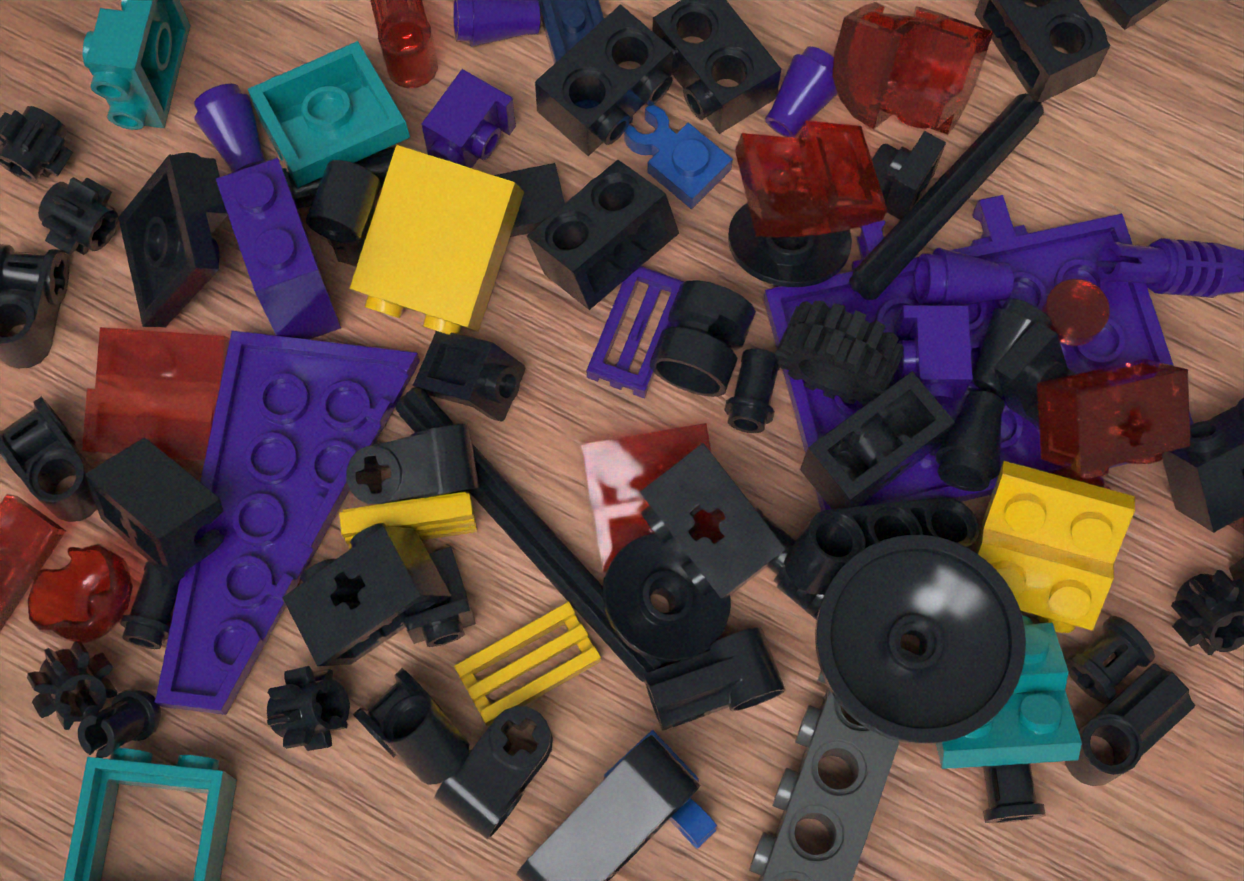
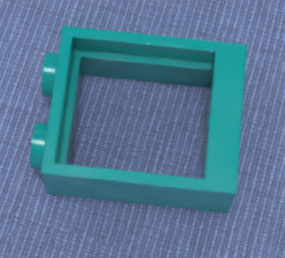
[63,748,237,881]

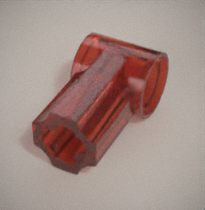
[370,0,438,88]

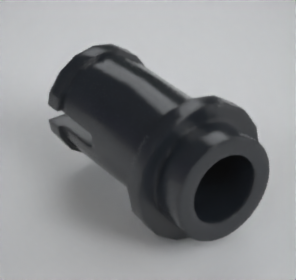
[724,348,780,433]
[120,561,180,649]
[78,689,161,758]

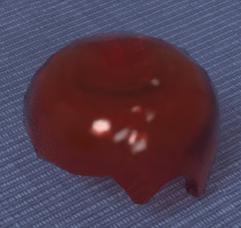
[27,544,133,643]

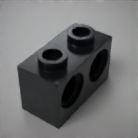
[652,0,782,134]
[975,0,1111,103]
[535,4,673,156]
[527,160,679,310]

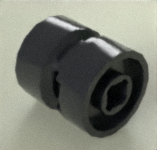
[650,280,756,397]

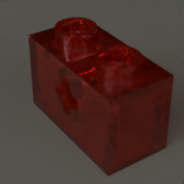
[1037,359,1190,478]

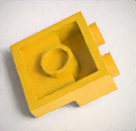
[972,461,1135,633]

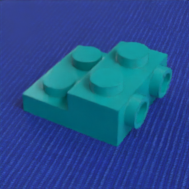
[83,0,191,130]
[247,41,410,188]
[918,615,1082,769]

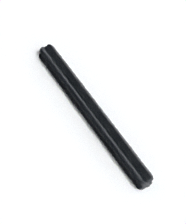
[395,387,667,683]

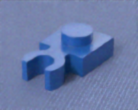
[624,105,733,210]

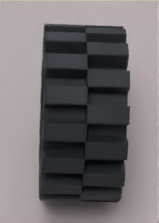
[775,301,904,406]

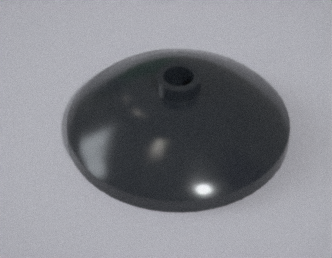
[815,535,1026,744]

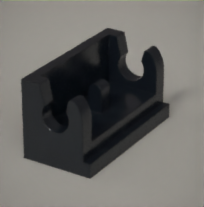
[85,437,225,584]

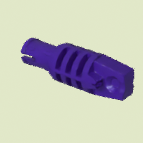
[1097,238,1244,298]

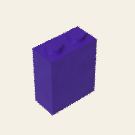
[216,158,341,340]

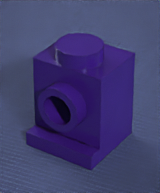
[421,69,516,168]
[894,305,973,407]

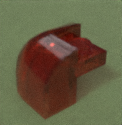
[832,2,993,135]

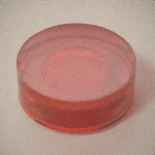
[1042,279,1110,346]

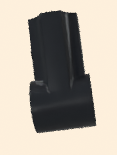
[306,160,381,267]
[643,627,786,731]
[1065,663,1195,786]

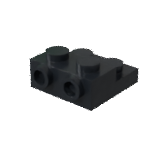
[118,152,228,328]

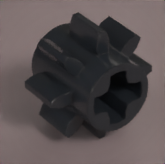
[0,106,73,183]
[38,177,118,255]
[1171,570,1244,655]
[27,640,118,730]
[267,666,350,751]

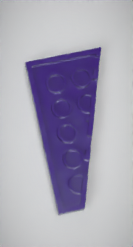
[155,330,420,715]

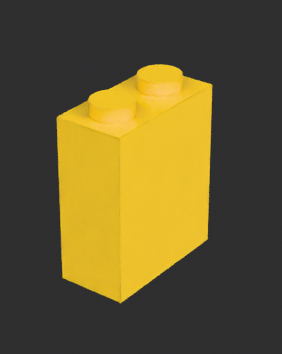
[349,145,524,335]

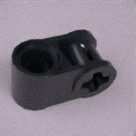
[0,244,69,369]
[0,396,97,522]
[346,424,480,504]
[353,668,470,785]
[434,706,553,840]

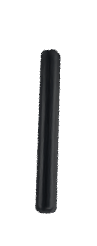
[849,93,1044,301]

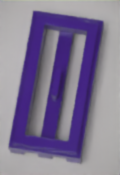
[586,266,684,399]

